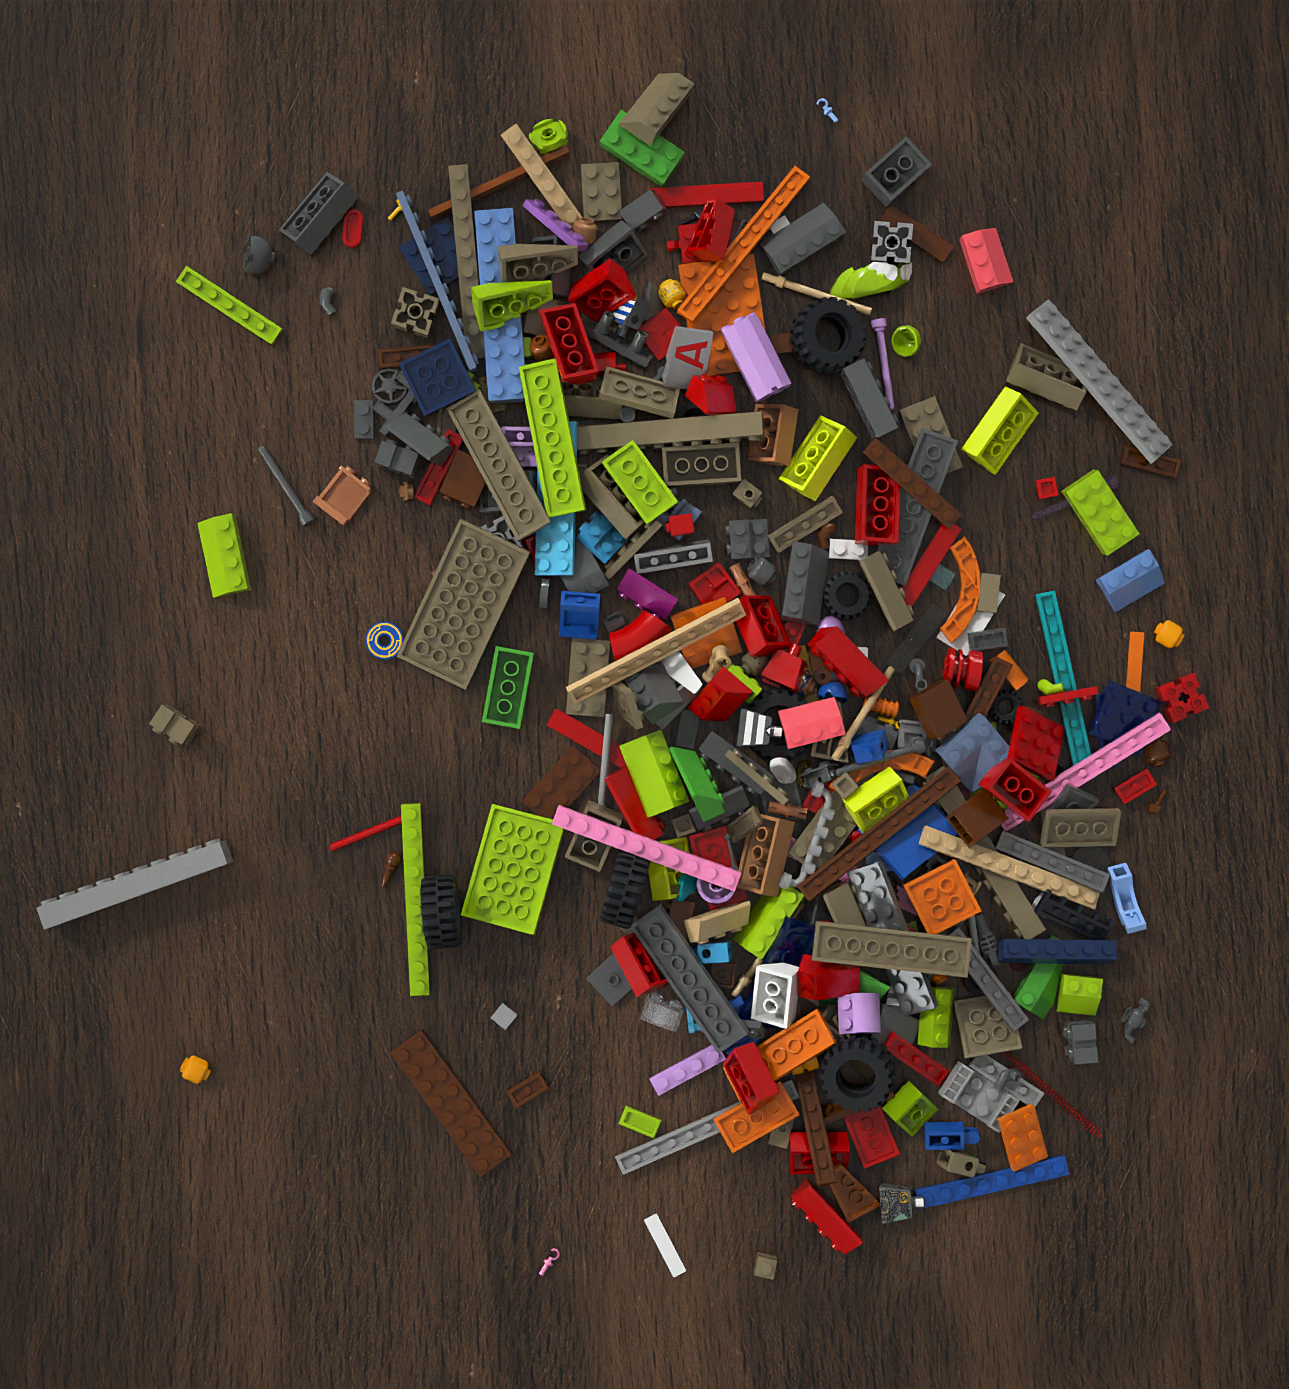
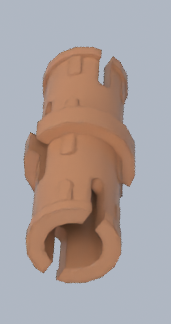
[729,563,756,595]
[768,801,808,820]

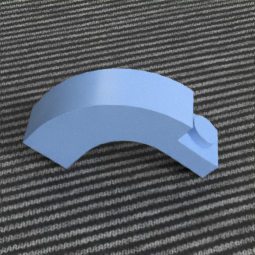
[1108,863,1147,934]

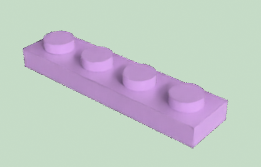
[649,1044,726,1096]

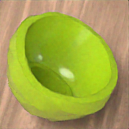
[892,325,921,357]

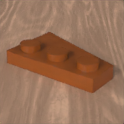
[829,1163,881,1223]

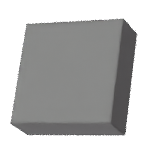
[491,1003,518,1030]

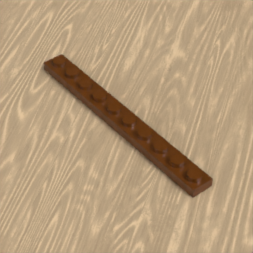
[797,766,961,902]

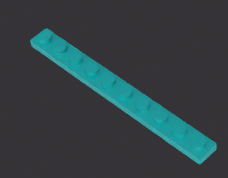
[1035,590,1096,779]

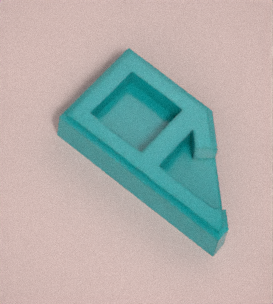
[676,873,697,902]

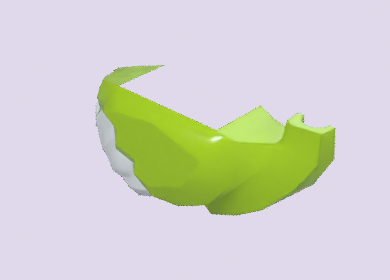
[830,261,912,302]

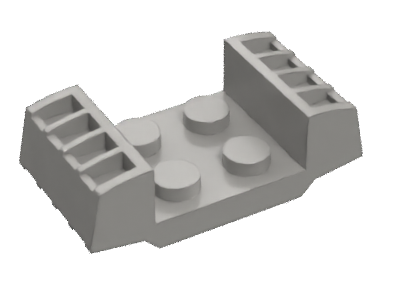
[938,1060,1020,1133]

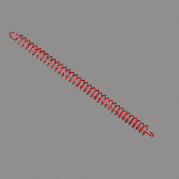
[1001,1051,1102,1139]

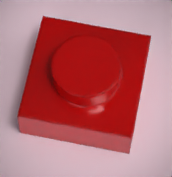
[1035,477,1059,500]

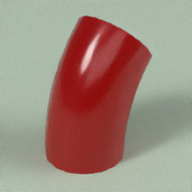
[610,610,672,661]

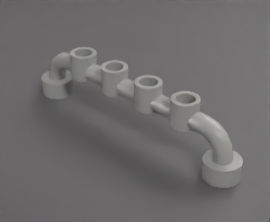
[779,781,835,890]

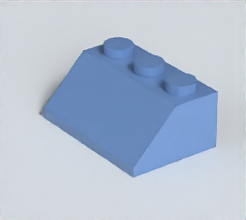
[1096,549,1165,612]

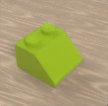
[1057,973,1103,1016]
[882,1081,939,1137]

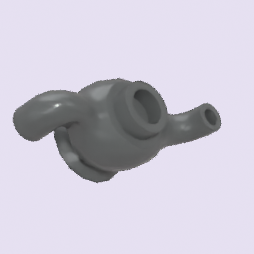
[1121,997,1150,1044]

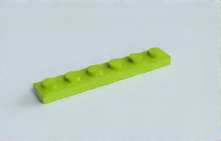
[176,266,283,346]

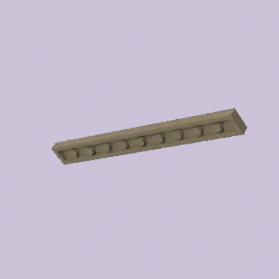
[448,164,485,359]

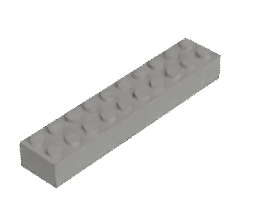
[36,838,233,930]

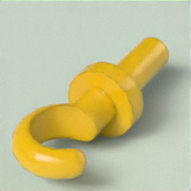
[877,716,900,730]

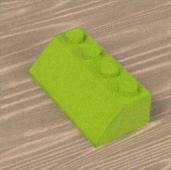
[197,513,251,598]
[619,730,689,818]
[733,886,806,961]

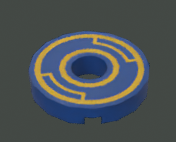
[365,622,404,659]

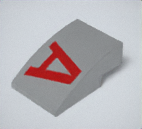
[662,326,713,389]

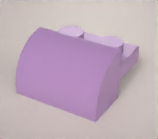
[501,427,537,468]
[838,993,881,1035]

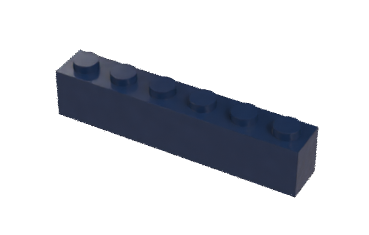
[997,939,1117,964]

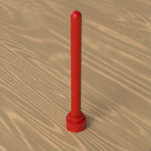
[329,816,402,851]

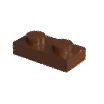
[506,1071,549,1108]

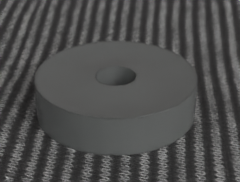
[539,578,550,609]

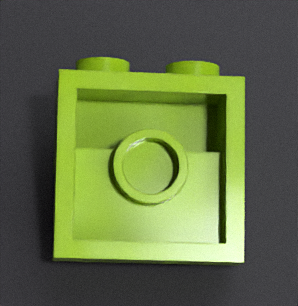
[728,664,762,704]

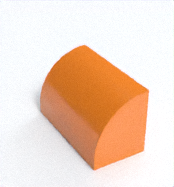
[989,649,1029,691]

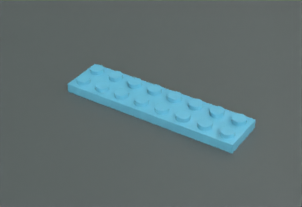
[535,421,578,576]

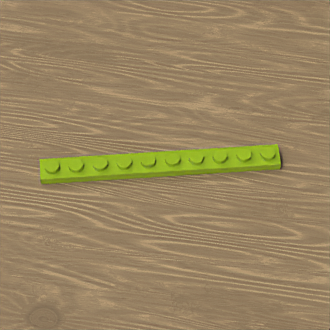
[401,803,430,996]

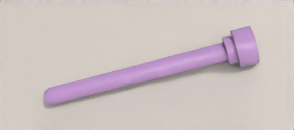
[871,318,894,411]

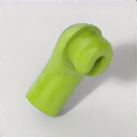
[1038,679,1064,695]

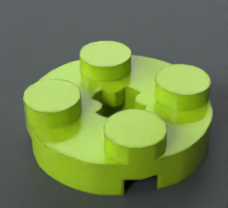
[529,119,568,154]

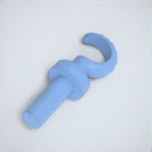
[817,99,839,123]

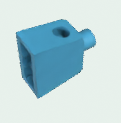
[692,939,734,964]

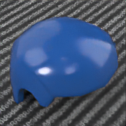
[817,681,849,703]

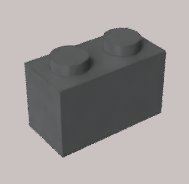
[619,189,667,232]

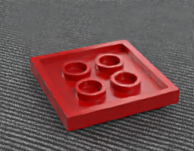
[1007,706,1064,781]

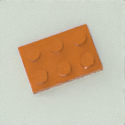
[997,1104,1048,1172]

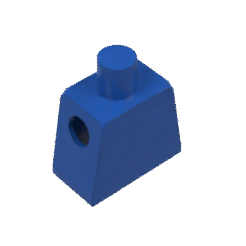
[851,729,889,764]

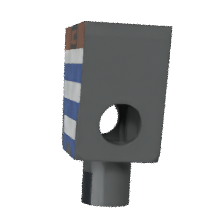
[611,296,652,338]

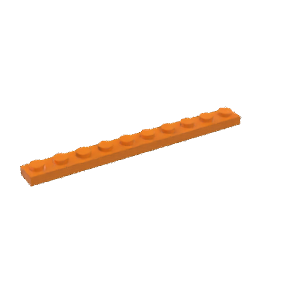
[677,166,810,323]

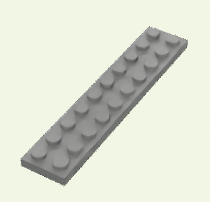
[1026,299,1173,464]

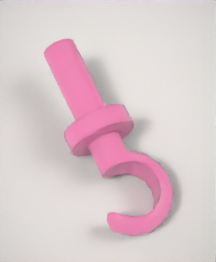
[539,1248,560,1276]

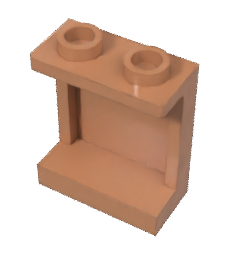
[312,466,373,526]

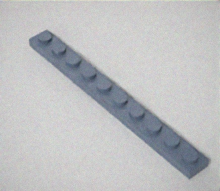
[396,190,479,373]

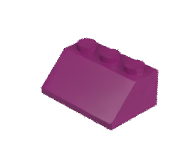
[617,569,678,621]

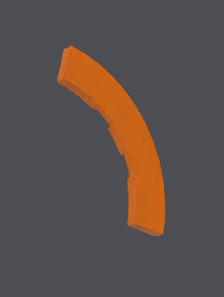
[939,536,981,643]
[828,750,935,793]

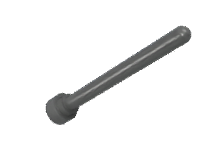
[258,446,316,527]
[836,737,926,776]

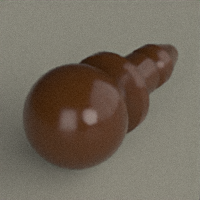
[382,852,401,887]

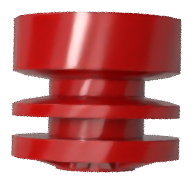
[942,648,983,691]

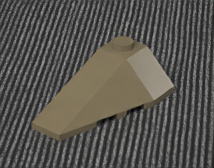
[497,244,578,283]

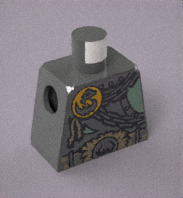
[879,1183,925,1224]

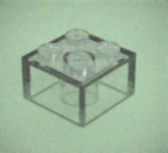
[639,992,684,1032]

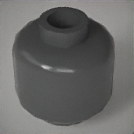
[747,557,776,586]

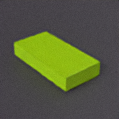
[619,1105,661,1138]

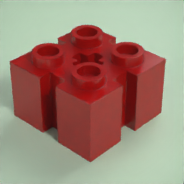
[1154,673,1209,723]

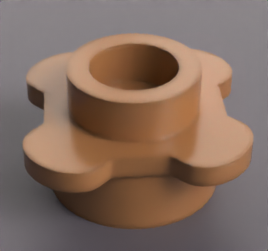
[399,482,413,501]

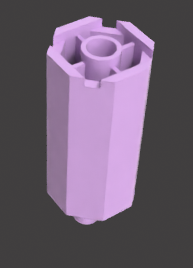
[720,312,791,403]

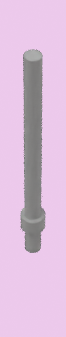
[598,713,613,807]

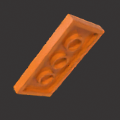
[713,1080,800,1153]

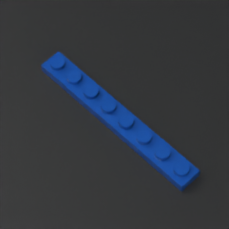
[914,1155,1069,1209]

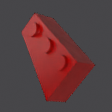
[686,198,735,262]
[610,933,669,997]

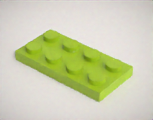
[602,440,678,525]

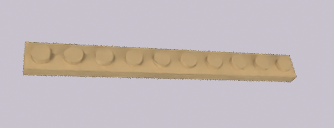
[566,598,746,704]
[918,826,1100,910]

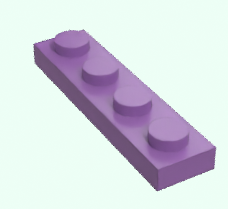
[523,199,589,251]

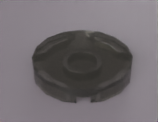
[1071,846,1110,873]

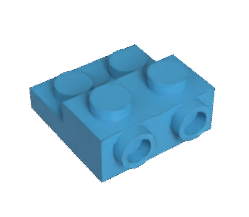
[576,511,629,564]

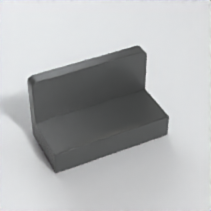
[799,896,832,935]

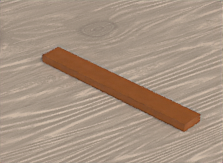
[428,145,570,221]

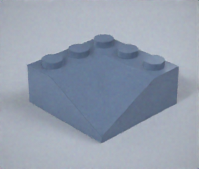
[935,713,1009,793]

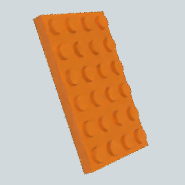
[678,254,765,376]

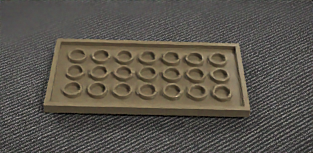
[396,518,530,690]

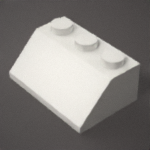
[751,963,799,1029]

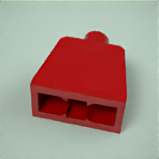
[761,643,806,693]

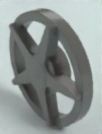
[372,368,408,404]

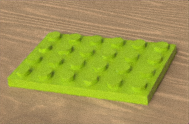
[461,804,565,935]

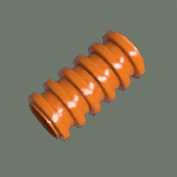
[862,695,899,718]

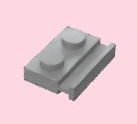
[897,720,936,752]

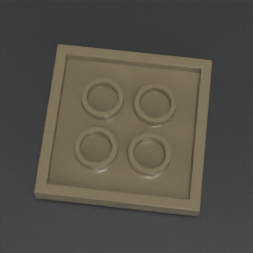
[953,991,1022,1059]

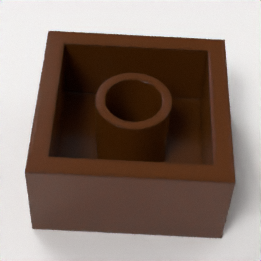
[710,962,736,988]

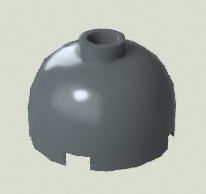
[243,235,275,274]

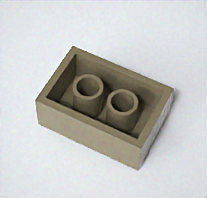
[565,800,624,872]

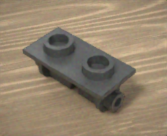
[798,761,839,789]

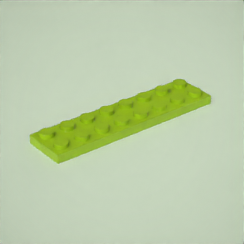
[519,358,586,518]

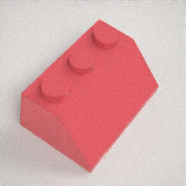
[959,228,1013,294]
[778,697,845,749]

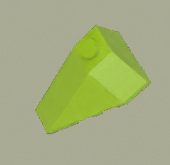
[471,280,553,332]

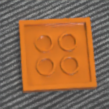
[670,597,742,669]
[903,859,981,934]

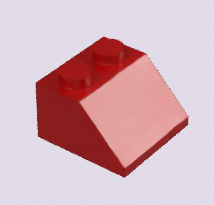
[685,374,737,415]

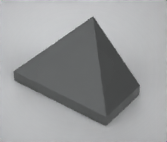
[642,282,667,323]

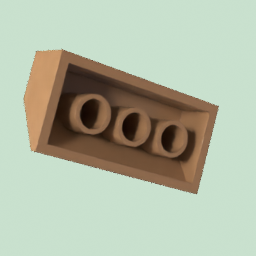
[736,814,795,897]

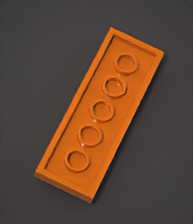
[723,1009,837,1101]

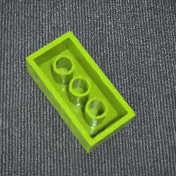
[1061,469,1139,556]

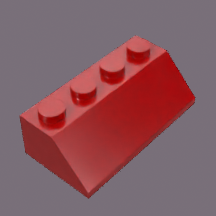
[539,303,599,385]
[855,464,900,546]
[807,626,889,697]
[604,765,666,840]
[791,1179,863,1255]

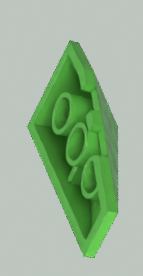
[1012,934,1063,1020]

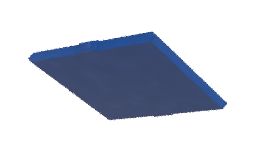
[858,782,958,880]

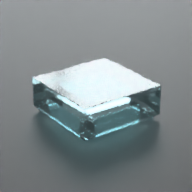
[929,564,956,591]

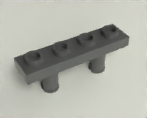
[583,311,654,367]
[372,370,417,437]

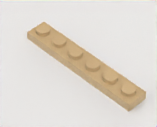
[501,124,582,229]

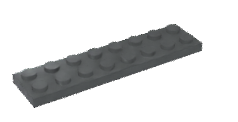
[877,428,958,586]
[847,860,939,1016]
[631,904,750,1054]

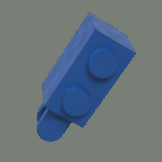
[924,1122,980,1150]

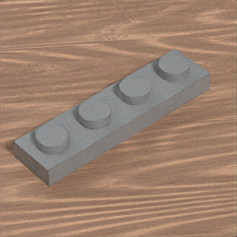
[968,1055,1044,1107]

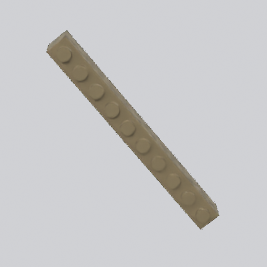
[577,411,765,455]
[922,766,1046,939]

